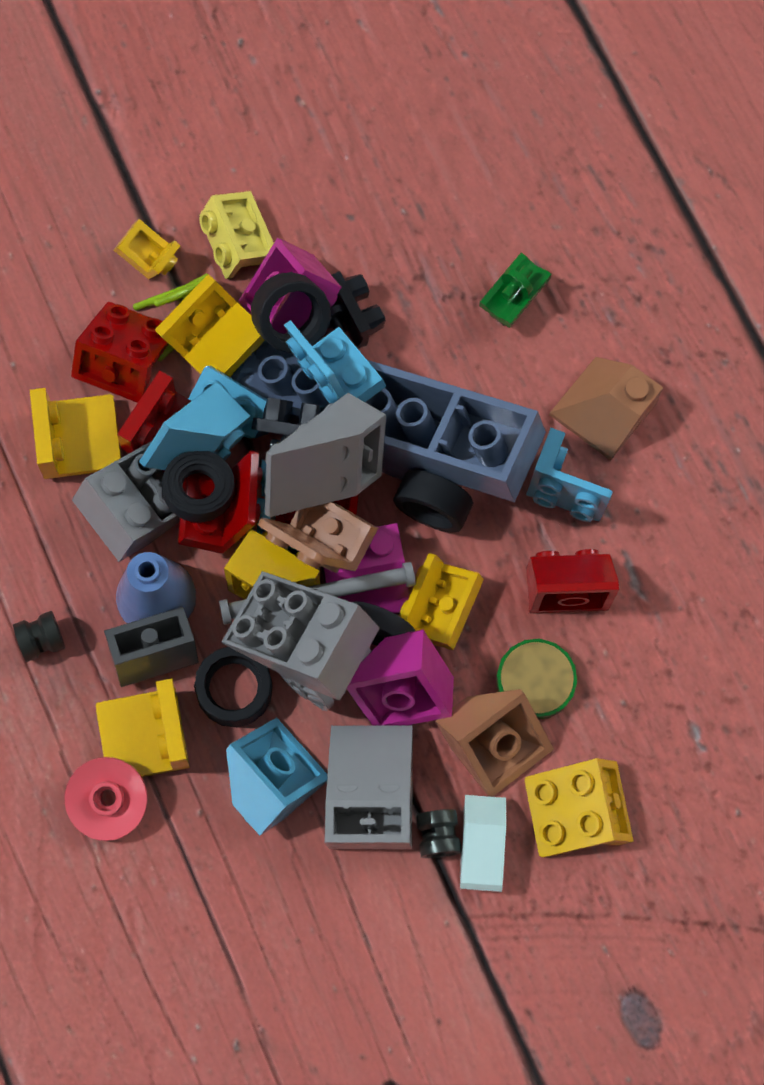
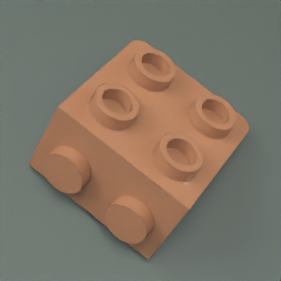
[258,501,378,573]

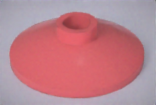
[64,757,148,841]

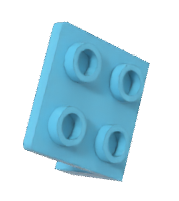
[284,320,386,404]
[526,428,613,522]

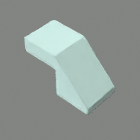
[460,795,506,892]

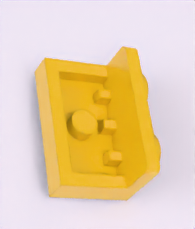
[400,553,484,651]

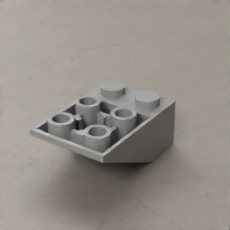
[265,393,386,517]
[72,441,180,562]
[222,571,379,700]
[325,725,413,849]

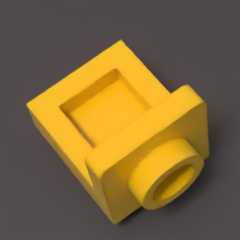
[113,219,181,280]

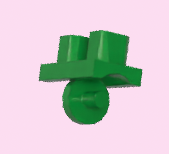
[479,252,552,328]

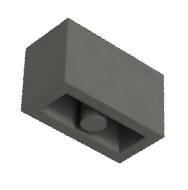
[104,606,199,687]

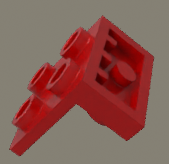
[71,302,169,403]
[117,370,191,472]
[178,451,262,554]

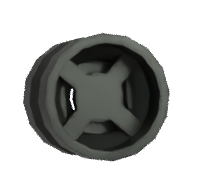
[13,611,65,662]
[416,809,462,858]

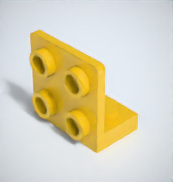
[30,388,121,479]
[95,678,190,777]
[524,758,634,858]

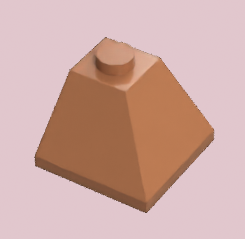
[549,357,664,461]
[435,689,554,797]

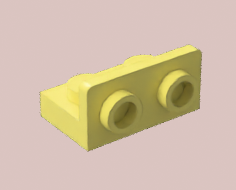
[199,191,274,279]

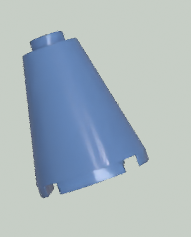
[116,552,196,623]

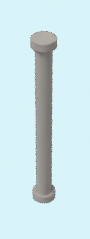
[219,562,416,625]

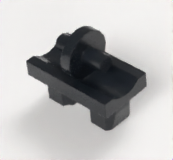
[327,271,386,349]
[251,397,326,448]

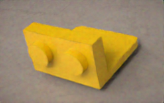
[155,274,264,377]

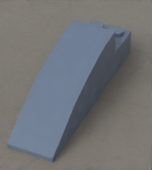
[230,340,546,502]

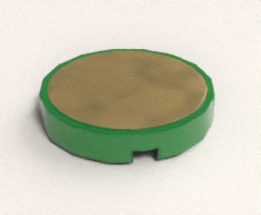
[496,639,577,719]

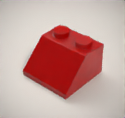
[526,549,620,613]

